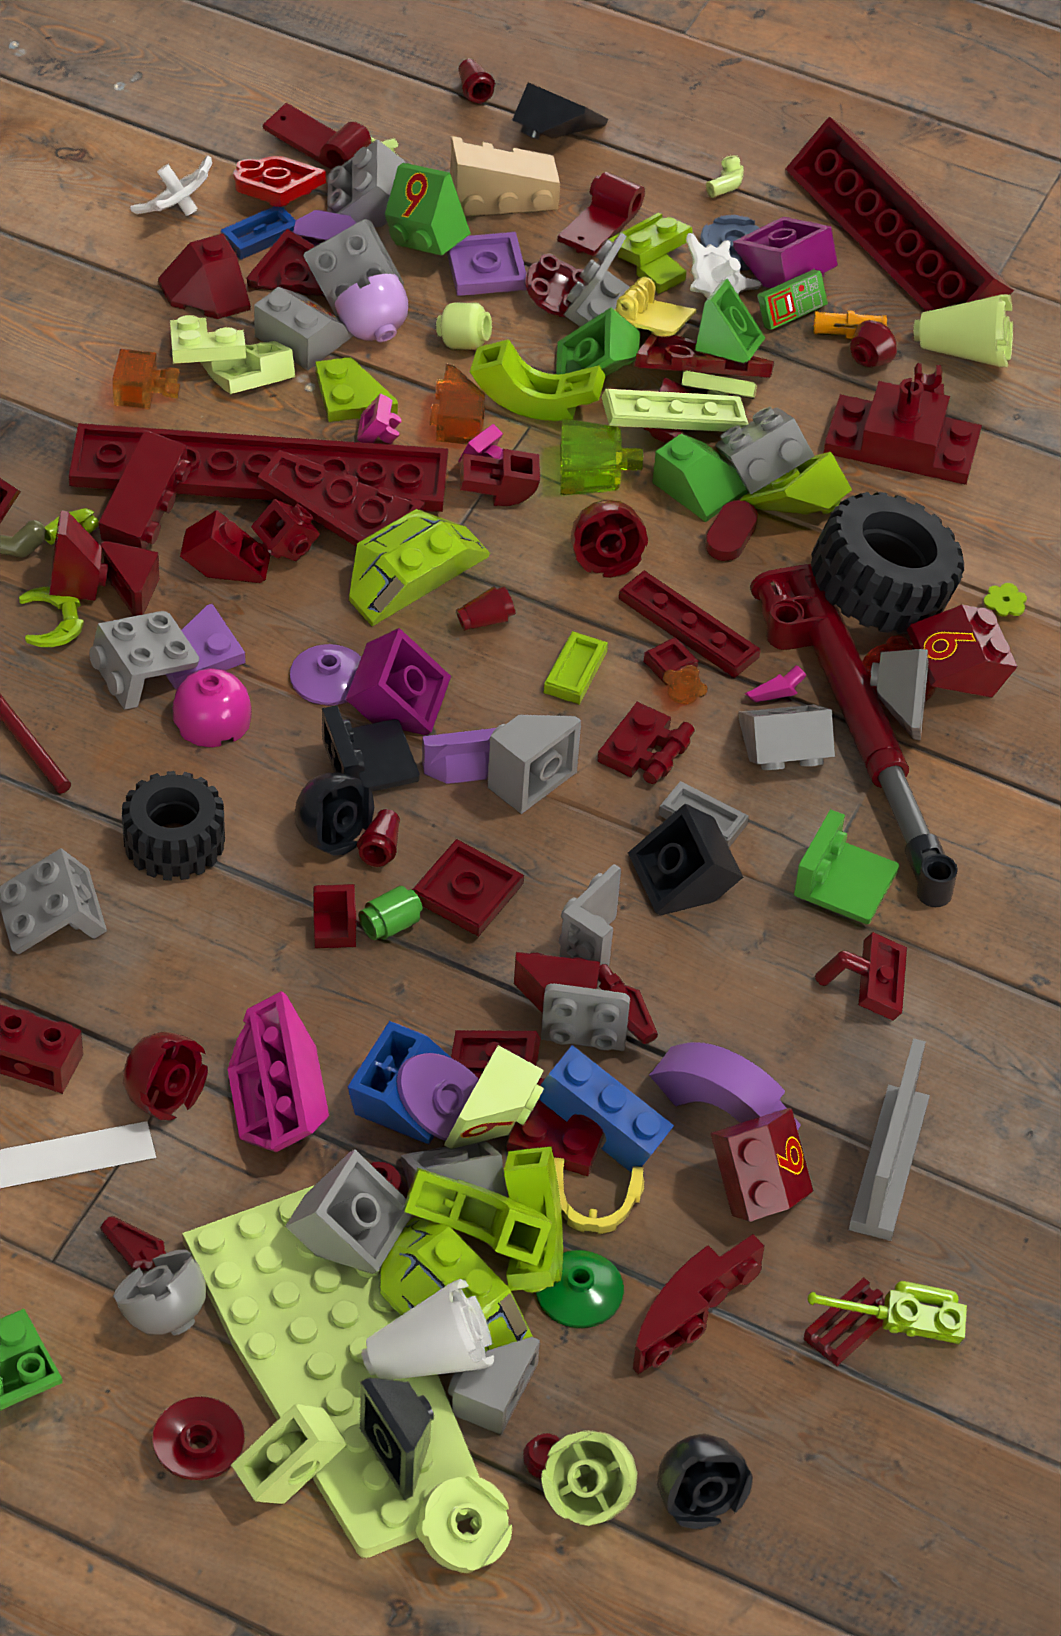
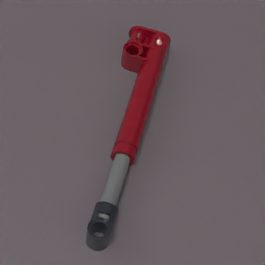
[750,564,958,907]

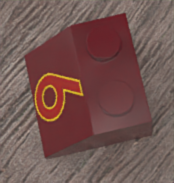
[907,605,1018,698]
[710,1108,813,1222]

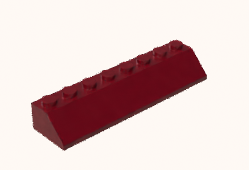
[785,116,1014,312]

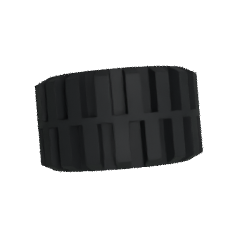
[122,771,225,881]

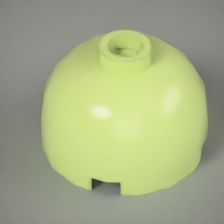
[541,1430,638,1526]

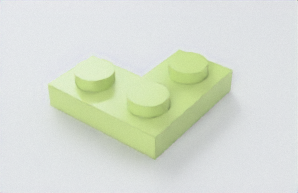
[170,315,246,364]

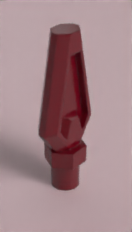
[598,964,658,1044]
[100,1216,166,1271]

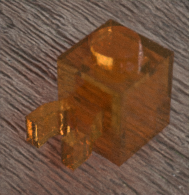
[112,349,180,409]

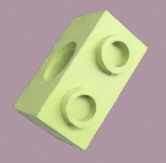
[231,1404,347,1504]

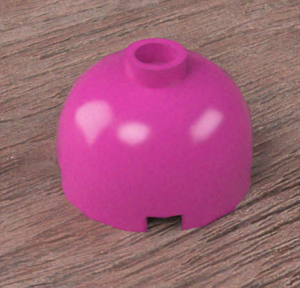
[172,668,252,748]

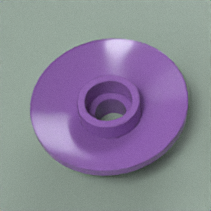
[290,644,361,706]

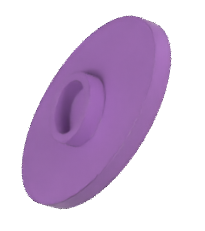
[397,1053,479,1141]

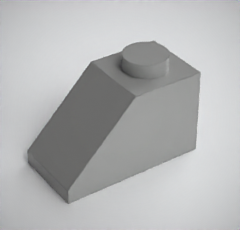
[448,1337,540,1435]

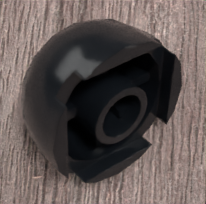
[294,773,375,856]
[657,1434,753,1529]

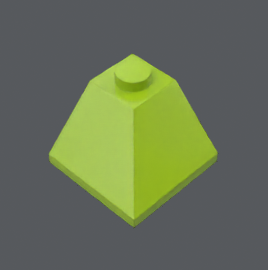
[740,452,852,514]

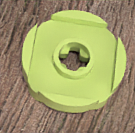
[416,1476,512,1573]

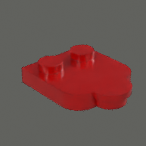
[233,156,326,207]

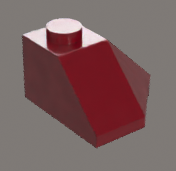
[158,233,251,319]
[49,511,108,601]

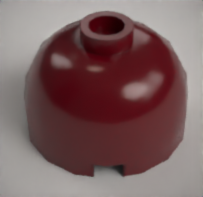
[571,500,648,578]
[123,1032,208,1120]

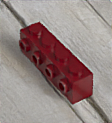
[0,1004,83,1094]

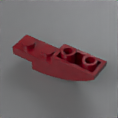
[633,1234,765,1375]

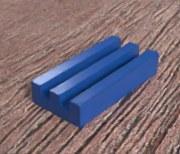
[221,206,296,260]

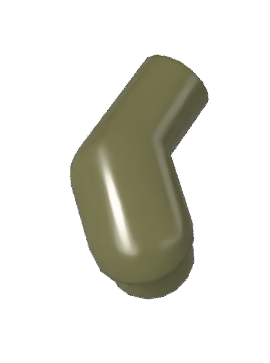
[0,520,46,557]

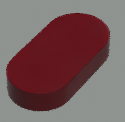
[706,500,758,561]

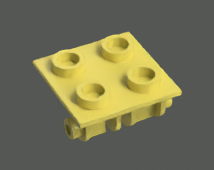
[614,277,696,337]

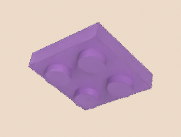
[447,232,527,296]

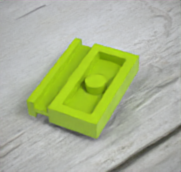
[608,213,693,267]

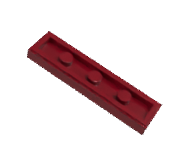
[618,570,760,678]

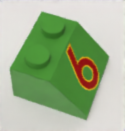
[384,163,471,255]

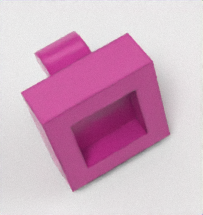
[357,393,402,444]
[458,424,503,463]

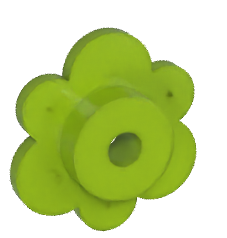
[983,583,1027,617]

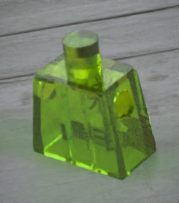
[560,419,643,495]

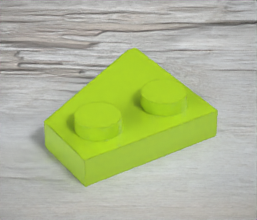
[315,357,398,422]

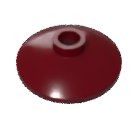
[152,1397,245,1480]

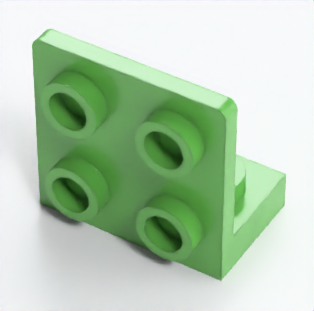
[794,809,899,924]

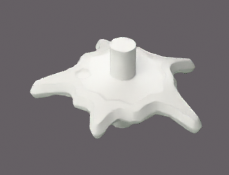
[130,155,212,216]
[686,233,761,299]

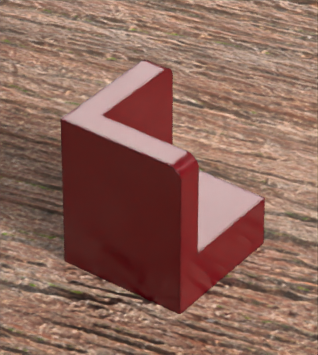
[313,884,356,948]

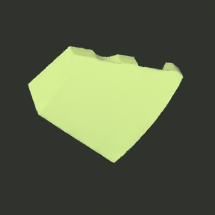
[200,341,295,394]

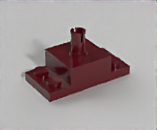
[823,378,982,485]

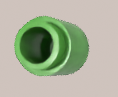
[358,885,422,940]

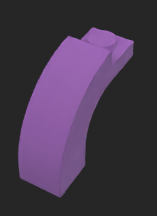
[649,1042,801,1130]

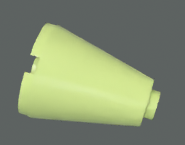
[914,295,1013,367]

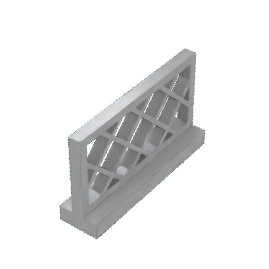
[849,1038,930,1241]

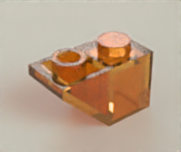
[430,364,485,445]

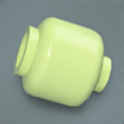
[436,302,492,350]

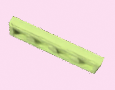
[602,389,748,432]

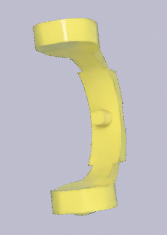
[554,1157,644,1234]

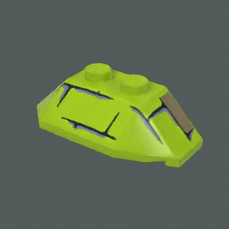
[348,509,490,627]
[380,1216,533,1351]

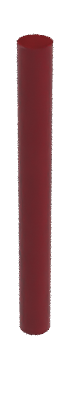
[0,694,71,794]

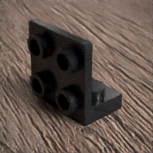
[322,705,420,792]

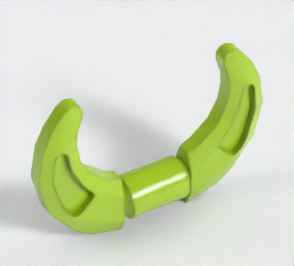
[19,586,84,647]

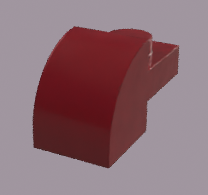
[460,449,540,506]

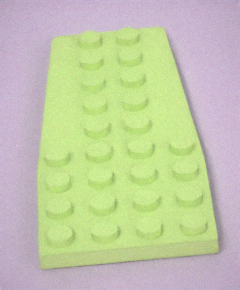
[182,1185,479,1558]

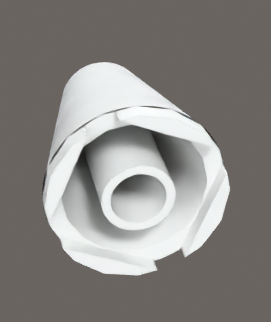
[362,1279,494,1380]

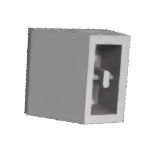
[327,139,406,227]

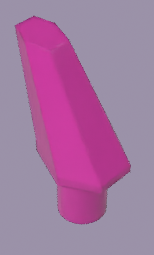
[745,665,807,702]

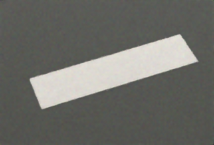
[0,1121,156,1188]

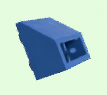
[347,1021,451,1144]

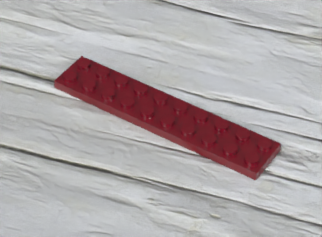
[69,423,448,512]

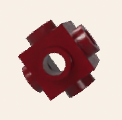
[251,499,320,562]

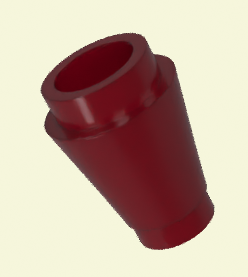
[458,59,495,103]
[456,586,516,631]
[357,809,400,867]

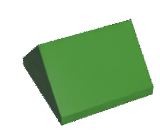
[695,278,765,363]

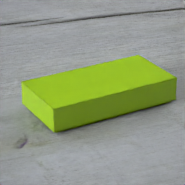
[544,631,608,705]

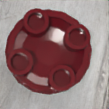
[525,254,584,317]

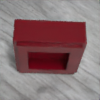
[643,637,698,686]

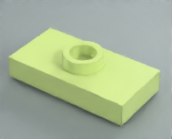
[681,371,757,398]

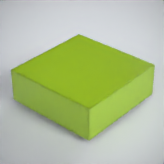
[636,254,687,294]

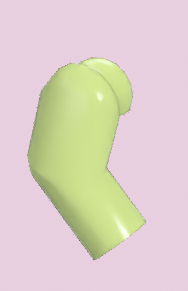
[706,156,744,198]

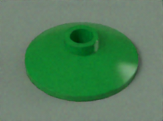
[536,1250,624,1328]

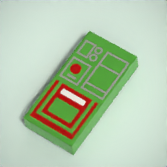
[757,269,828,330]

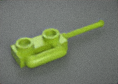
[807,1281,967,1344]

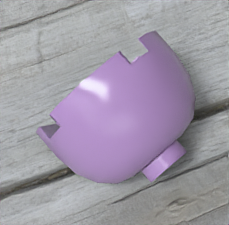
[335,273,408,342]

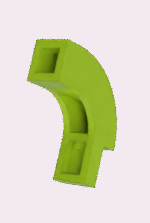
[470,339,606,421]
[504,1147,563,1293]
[403,1167,552,1266]

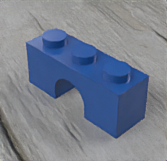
[539,1045,674,1173]

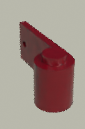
[262,102,372,170]
[557,171,645,257]

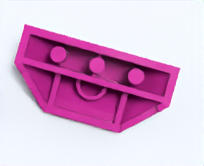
[228,991,329,1152]

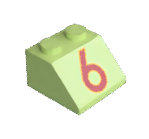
[444,1045,544,1149]

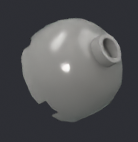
[114,1250,206,1335]

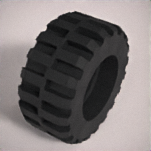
[811,492,964,634]

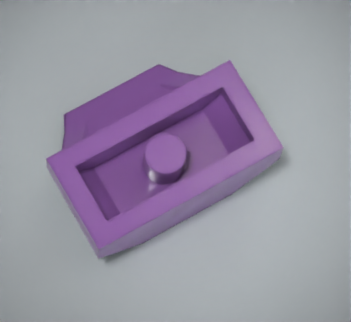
[293,210,356,246]
[422,728,496,784]

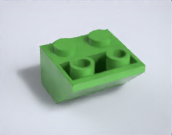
[0,1309,63,1410]

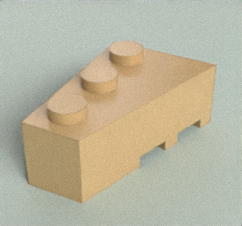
[450,136,560,216]

